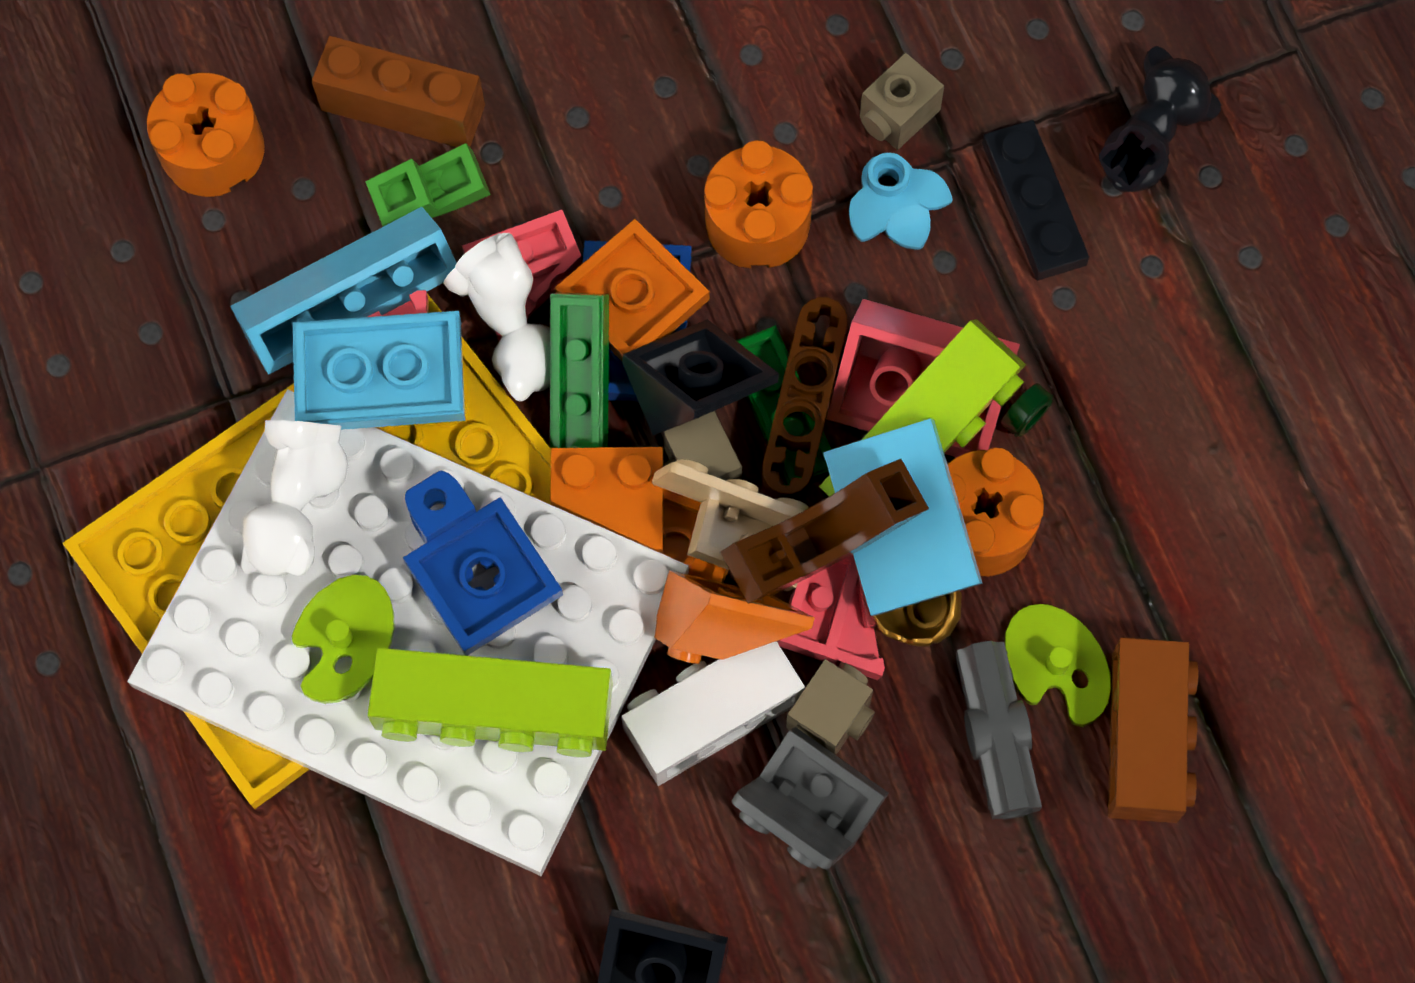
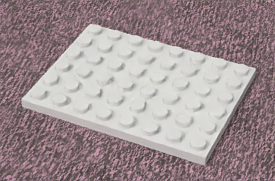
[127,389,689,877]

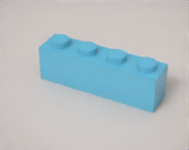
[230,207,457,375]

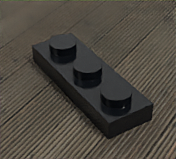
[982,120,1089,281]

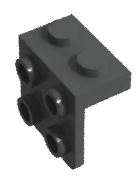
[731,727,889,869]

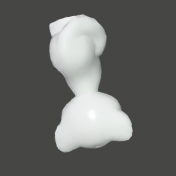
[443,233,550,401]
[241,420,348,576]

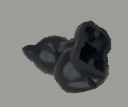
[1099,46,1222,192]

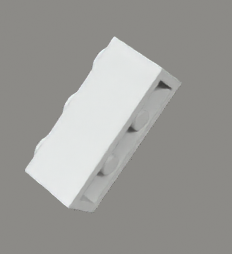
[622,641,805,786]

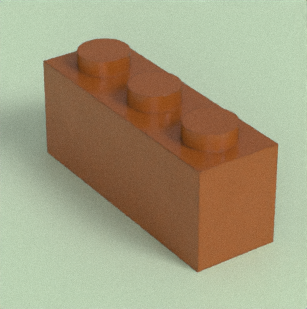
[312,36,485,147]
[1108,637,1198,823]

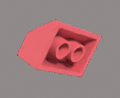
[826,299,1020,458]

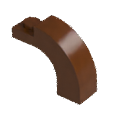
[720,459,929,604]

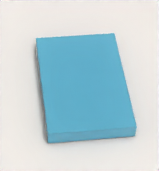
[293,311,465,430]
[823,418,983,616]

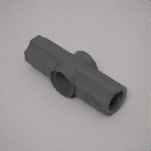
[955,640,1042,820]

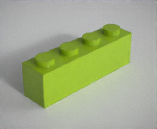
[819,319,1027,497]
[368,648,613,757]

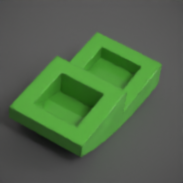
[365,143,491,226]

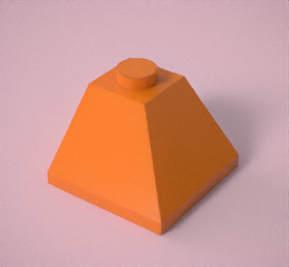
[654,570,815,664]

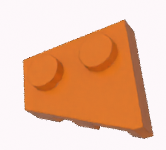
[550,447,663,554]

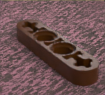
[762,297,847,500]

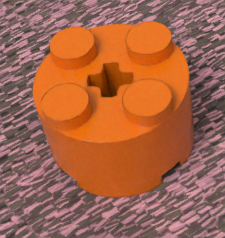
[147,73,265,197]
[704,140,813,268]
[948,448,1044,577]

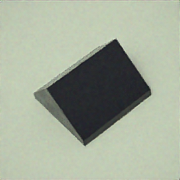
[622,319,779,435]
[598,909,728,983]

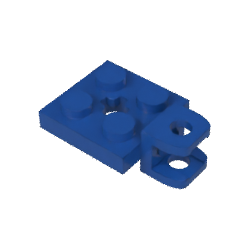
[403,471,563,656]

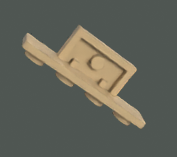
[652,459,809,591]

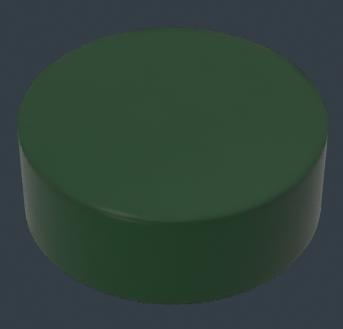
[1001,383,1053,437]

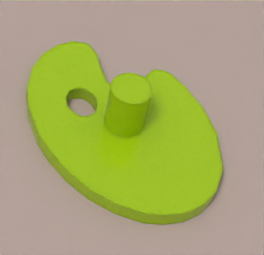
[292,575,395,704]
[1005,604,1111,727]

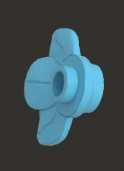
[849,153,953,250]

